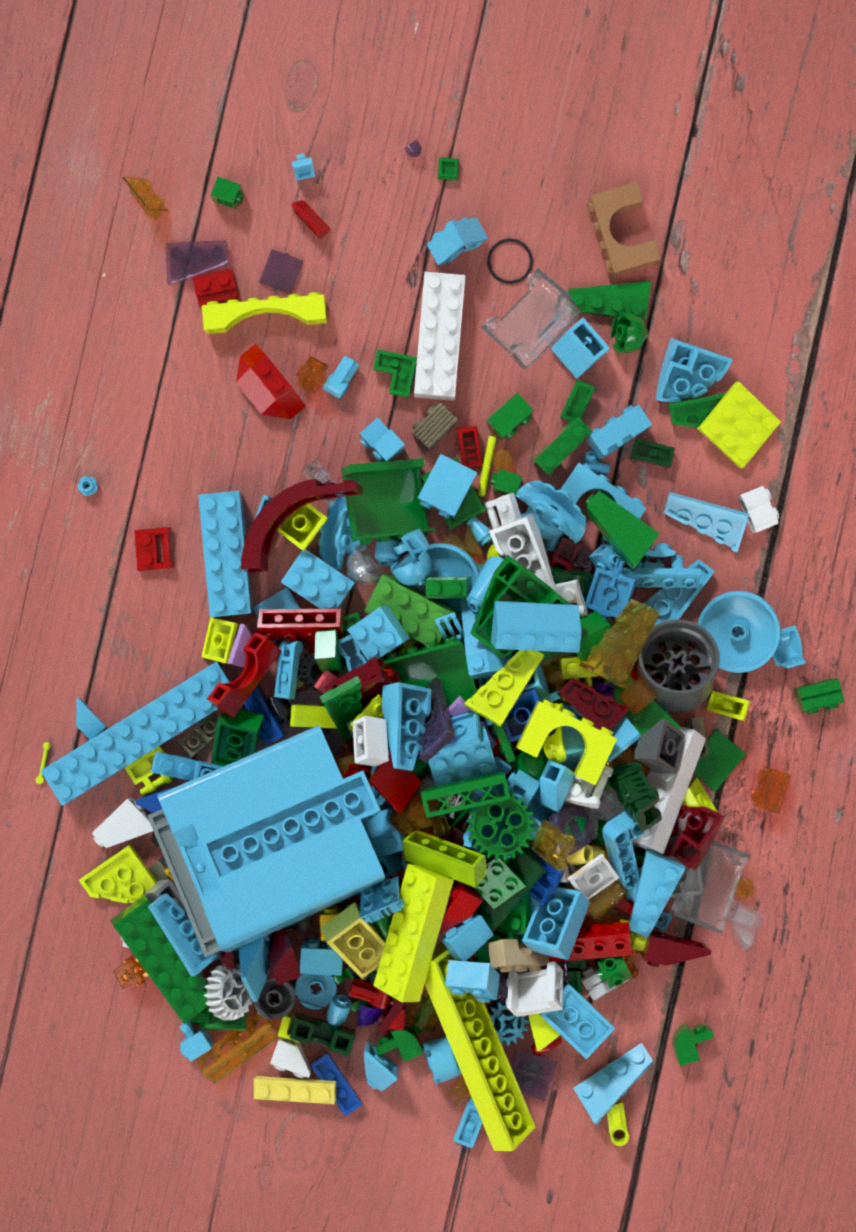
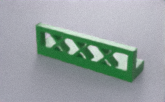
[421,771,511,818]

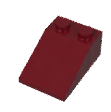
[639,931,712,967]

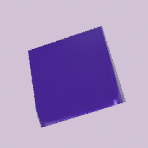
[358,1004,383,1026]

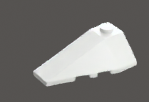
[489,513,557,592]

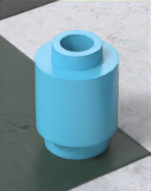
[326,994,352,1026]

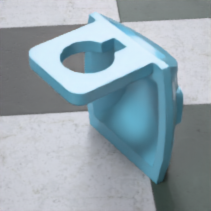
[772,625,806,668]

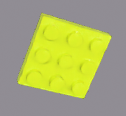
[697,382,781,468]

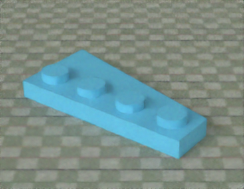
[148,894,221,976]

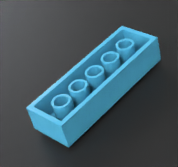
[198,491,254,618]

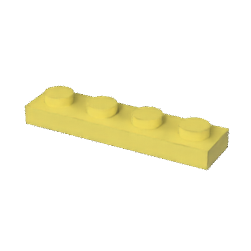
[254,1076,336,1104]

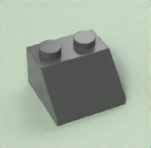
[634,719,686,774]

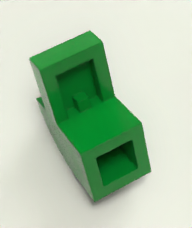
[672,1023,714,1066]
[376,1026,423,1062]

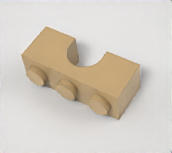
[488,939,549,972]

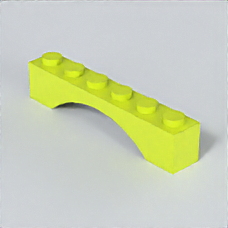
[202,292,327,334]

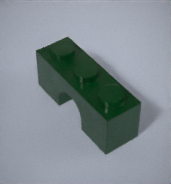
[289,1012,355,1056]

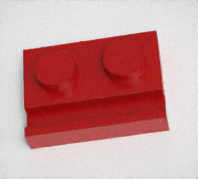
[192,268,239,307]

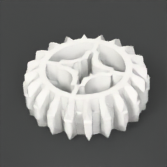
[203,963,253,1020]

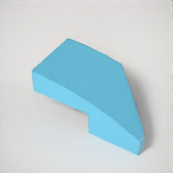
[76,697,106,740]

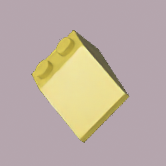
[321,902,386,979]

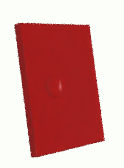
[368,751,422,814]

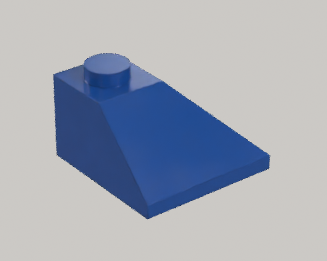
[503,689,540,743]

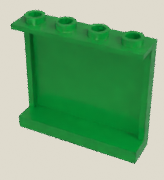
[341,458,435,545]
[383,636,478,724]

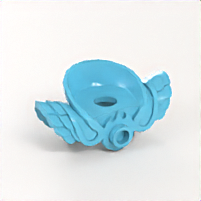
[516,480,587,544]
[318,497,367,570]

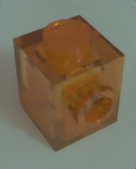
[619,677,658,715]

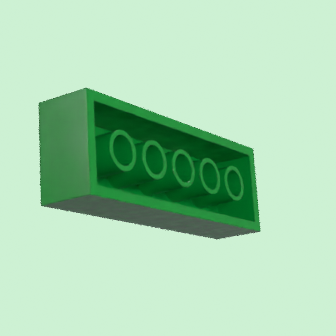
[110,895,208,1024]

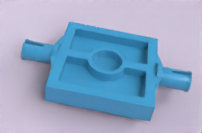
[585,559,637,620]

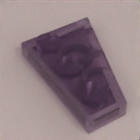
[166,240,228,285]

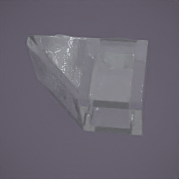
[301,459,338,505]
[586,787,626,821]

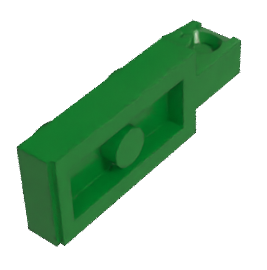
[190,1007,248,1031]

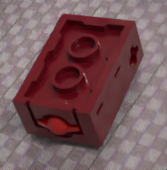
[325,657,402,712]

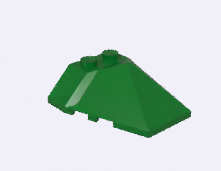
[470,555,571,658]

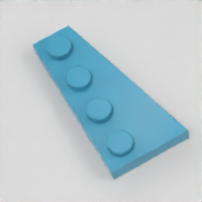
[664,492,749,552]
[633,559,715,627]
[629,848,685,938]
[573,1043,654,1125]

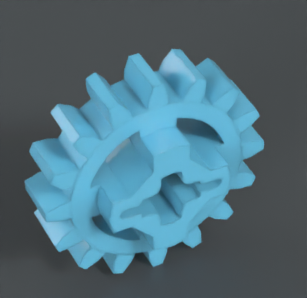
[489,999,529,1046]

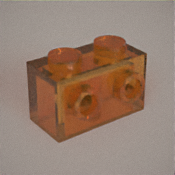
[391,794,440,835]

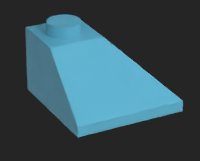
[363,1040,398,1092]

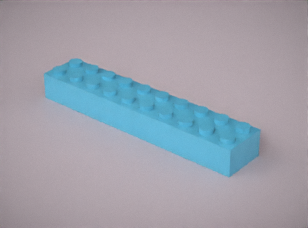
[41,661,232,806]

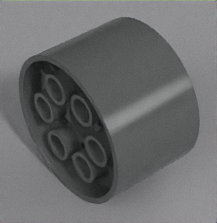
[636,620,720,712]

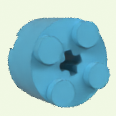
[422,1036,462,1084]

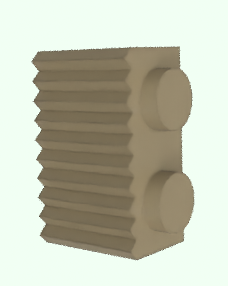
[412,403,458,451]

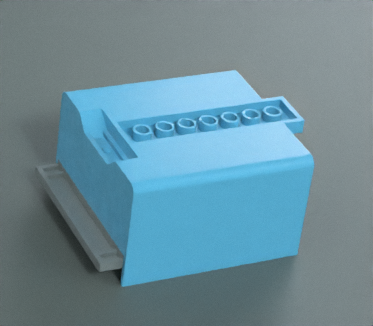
[148,725,385,957]

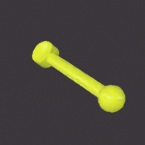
[36,742,51,784]

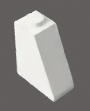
[92,797,153,848]

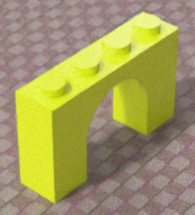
[516,699,617,785]

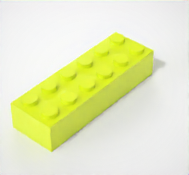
[373,864,454,1002]

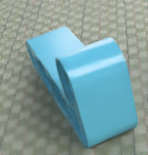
[602,810,645,890]

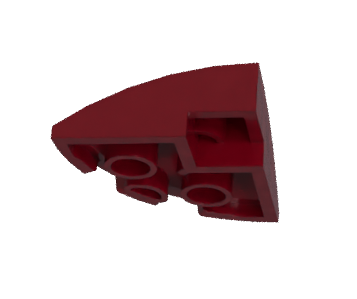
[665,805,724,871]

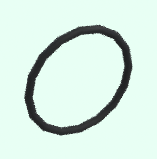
[487,238,533,284]

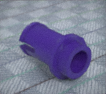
[592,679,614,696]

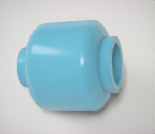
[374,537,401,566]

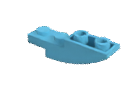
[151,752,223,781]

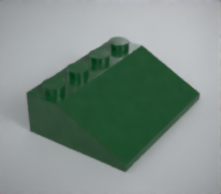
[453,846,546,932]

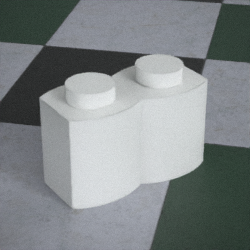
[737,486,779,534]

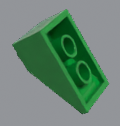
[211,709,264,766]

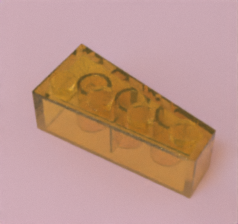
[579,599,660,688]

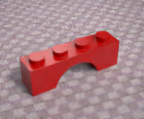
[207,632,281,718]

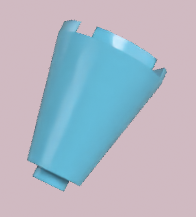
[467,556,504,612]

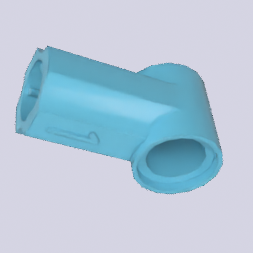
[323,356,359,399]

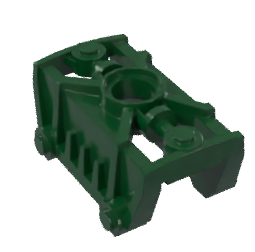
[612,761,662,831]

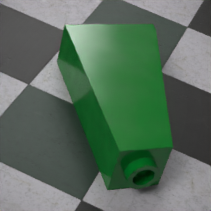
[585,491,660,570]

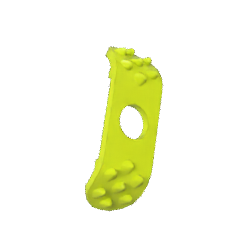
[543,703,567,763]

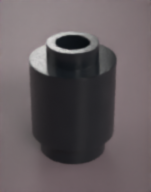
[267,696,292,724]

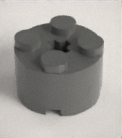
[254,975,297,1019]

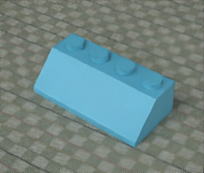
[491,601,581,653]

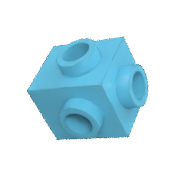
[589,543,625,570]

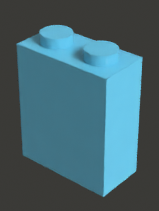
[418,454,477,519]

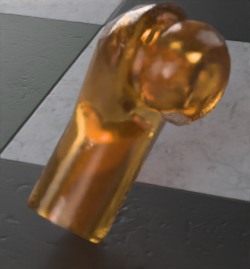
[623,950,639,979]

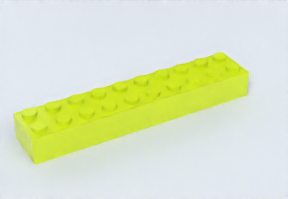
[425,942,536,1151]

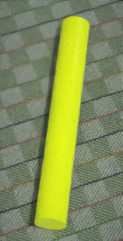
[477,436,496,497]

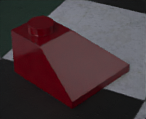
[267,928,301,986]

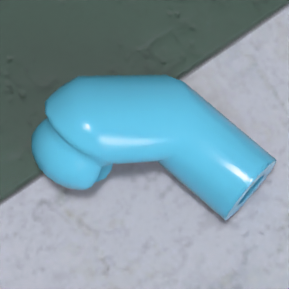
[583,451,610,474]

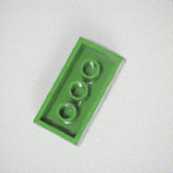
[364,573,459,644]

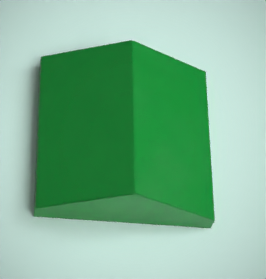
[576,611,617,664]

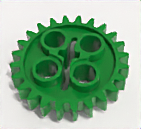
[466,791,536,861]

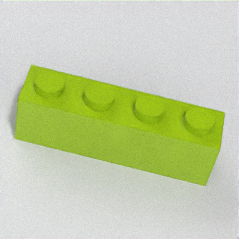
[402,829,487,888]

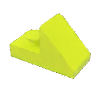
[707,691,750,721]

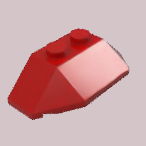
[236,344,306,419]

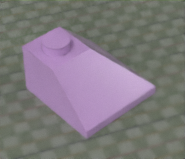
[228,623,253,668]

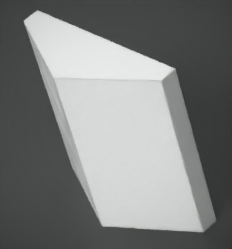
[568,854,619,900]

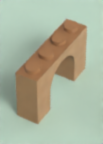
[587,182,661,278]

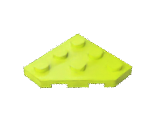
[79,844,157,903]

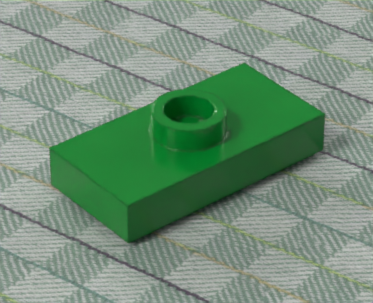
[560,379,596,421]

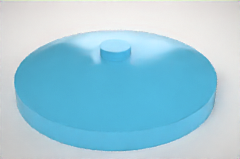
[412,543,480,621]
[697,590,781,673]

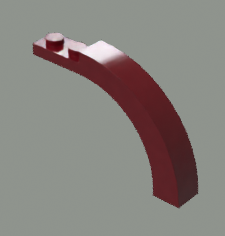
[241,479,363,573]

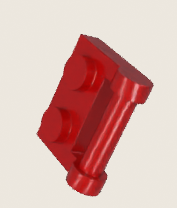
[134,527,174,571]

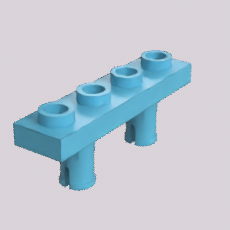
[621,555,701,588]

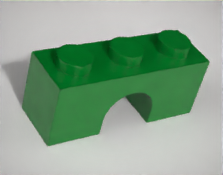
[532,416,592,475]

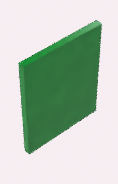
[693,729,746,792]

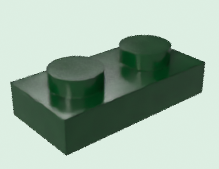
[630,438,675,468]

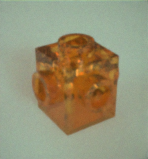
[297,356,329,394]
[113,955,148,989]

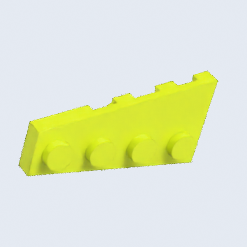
[464,650,544,727]

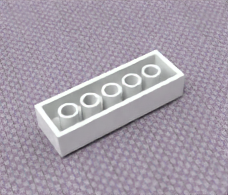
[414,272,465,401]
[632,726,706,854]

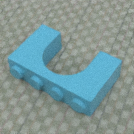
[553,463,647,544]

